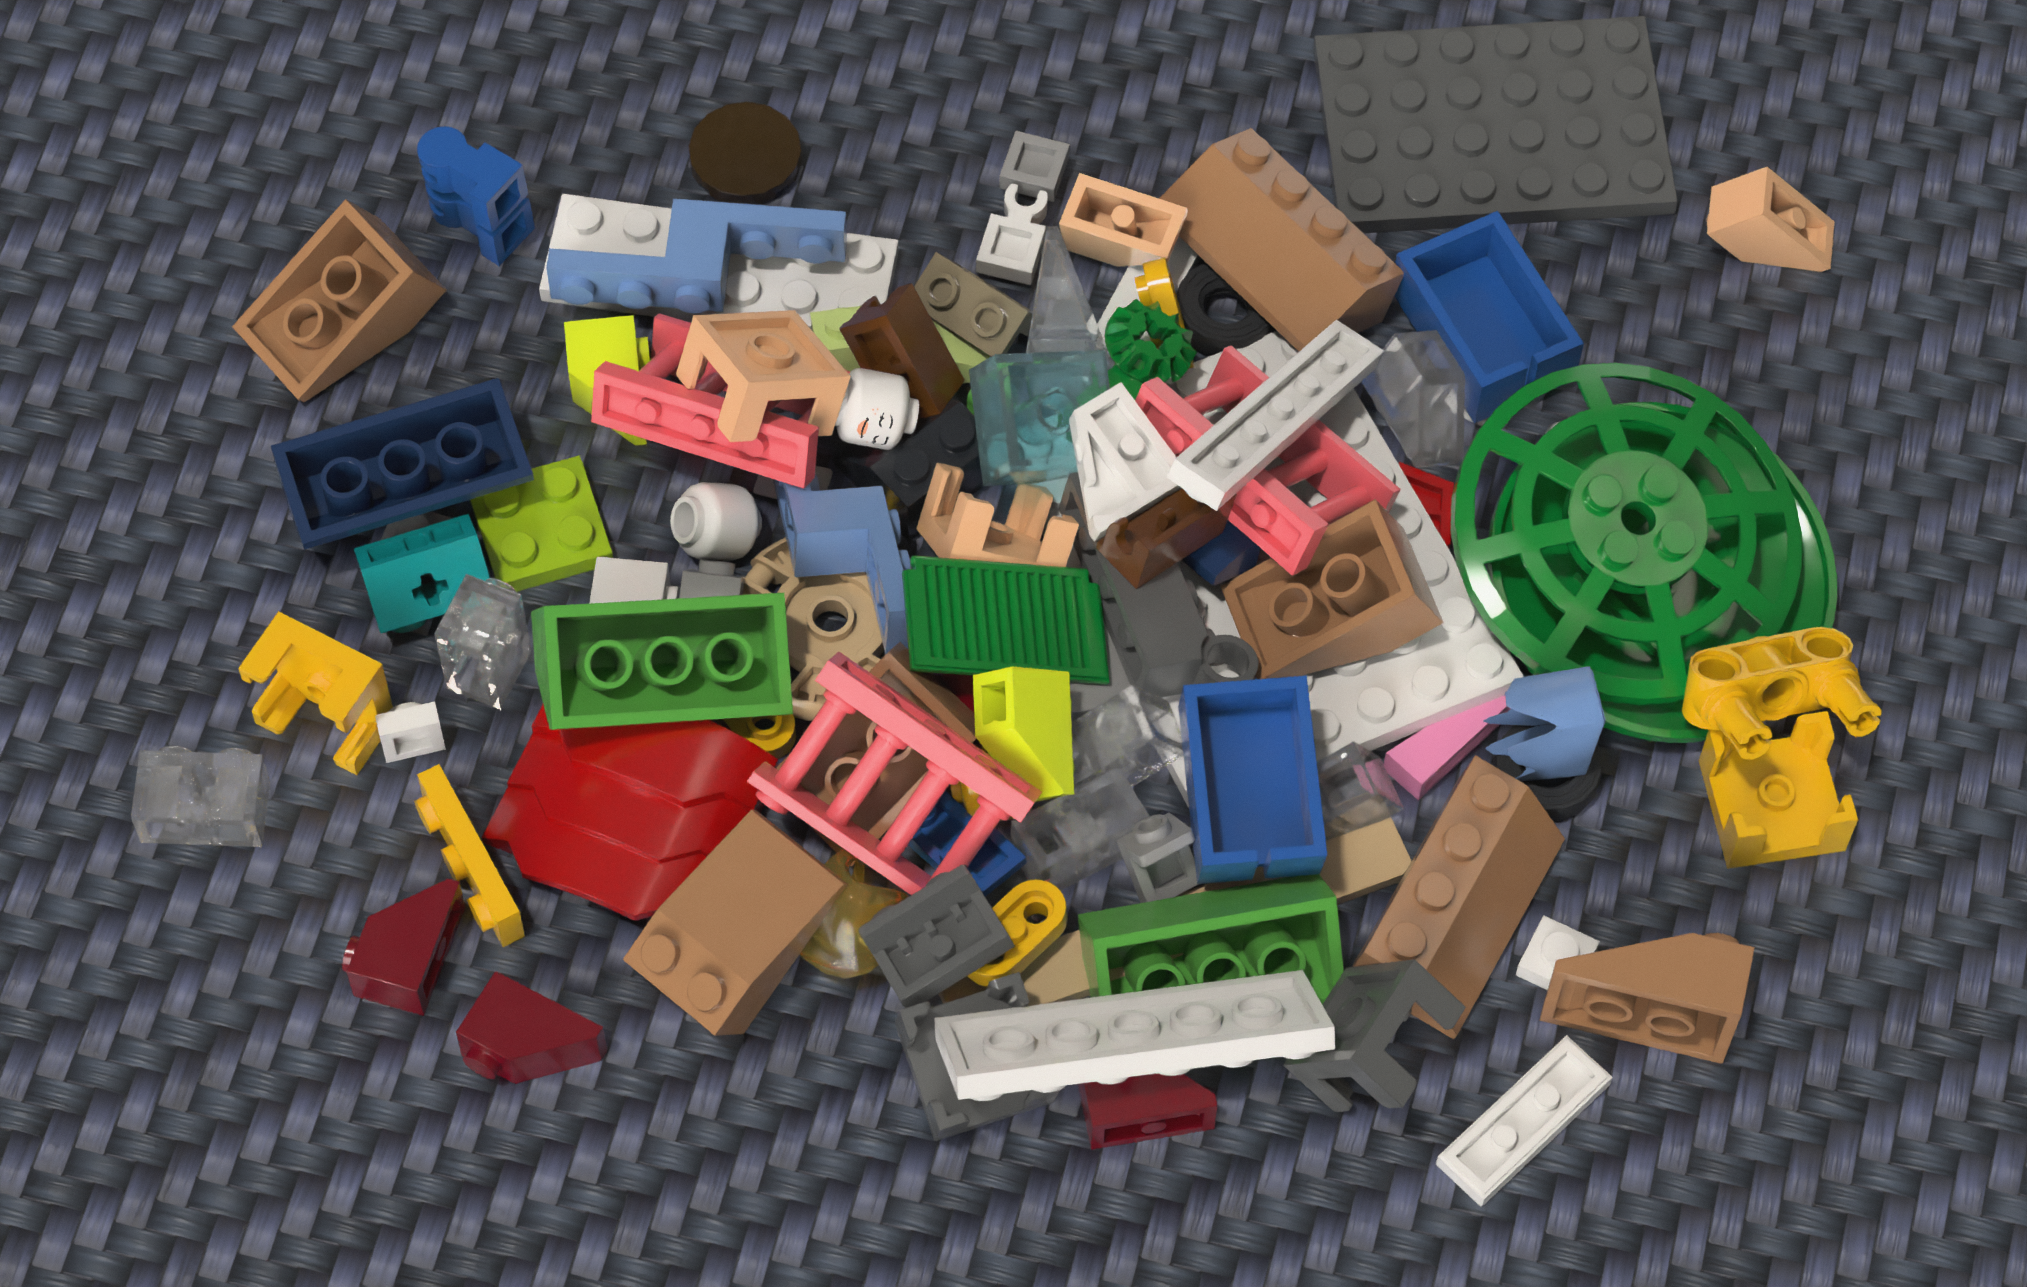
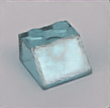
[969,350,1110,486]

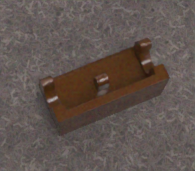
[839,283,965,420]
[1096,488,1237,589]

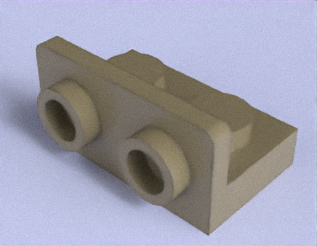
[914,252,1047,359]

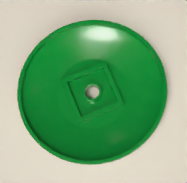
[1487,402,1837,743]

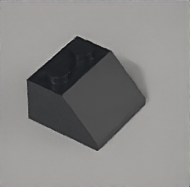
[834,399,999,541]

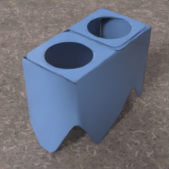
[1483,666,1606,782]

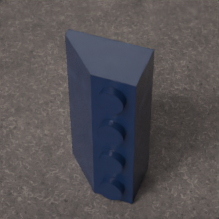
[271,378,534,550]

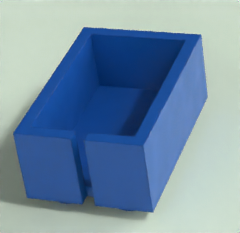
[1394,211,1584,423]
[1178,675,1327,884]

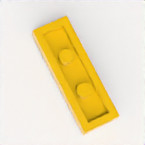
[414,764,525,947]

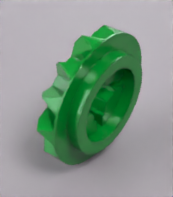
[1104,299,1197,384]

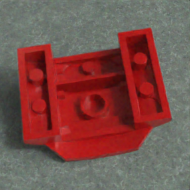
[482,704,779,921]

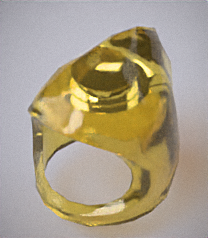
[799,849,908,979]

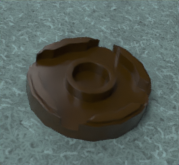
[688,102,802,205]

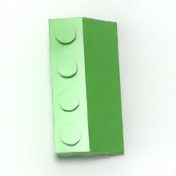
[531,593,793,730]
[1077,874,1344,1004]

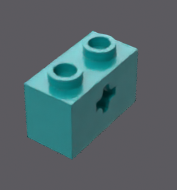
[354,514,496,634]

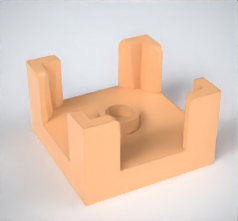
[676,310,851,442]
[916,463,1079,567]

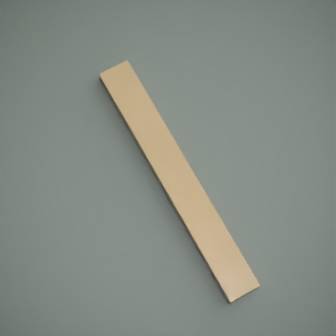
[939,817,1411,1006]

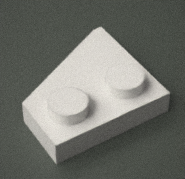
[1069,382,1182,542]

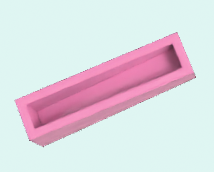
[1383,695,1510,800]

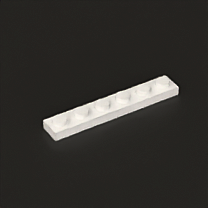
[1166,320,1384,511]

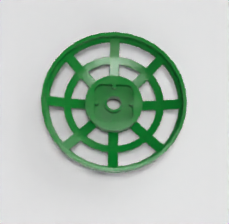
[1450,363,1802,705]

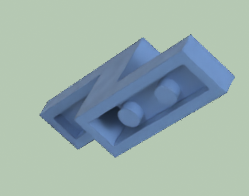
[546,199,847,314]
[773,412,911,654]

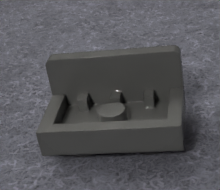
[858,865,1015,1008]

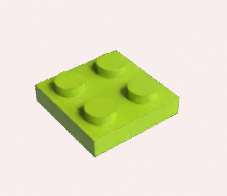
[469,455,613,596]

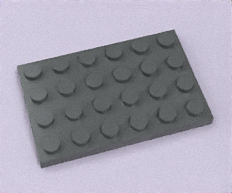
[1313,16,1678,233]

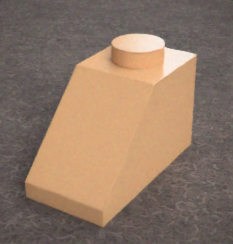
[1707,167,1835,272]
[1059,173,1188,267]

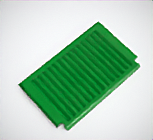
[902,555,1110,685]

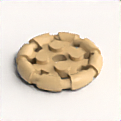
[740,537,912,721]

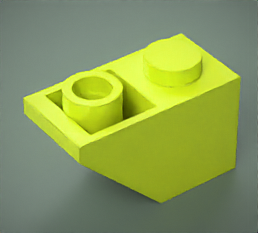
[564,315,650,446]
[973,667,1075,802]

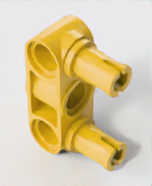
[1682,627,1881,760]

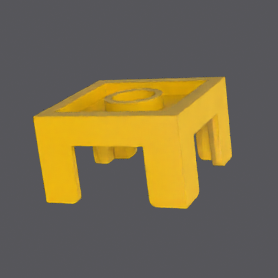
[238,611,393,775]
[1699,711,1858,869]

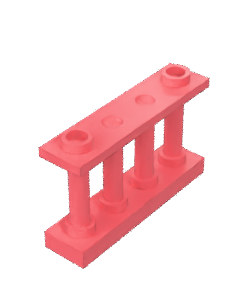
[591,313,850,488]
[1135,345,1401,576]
[747,652,1042,895]

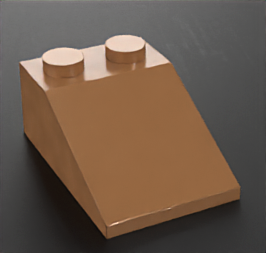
[232,199,447,403]
[1220,499,1444,679]
[776,642,977,867]
[623,810,848,1036]
[1539,933,1755,1064]

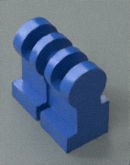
[417,126,535,266]

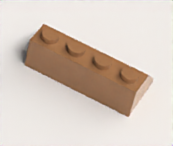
[1159,128,1404,351]
[1352,755,1565,1039]

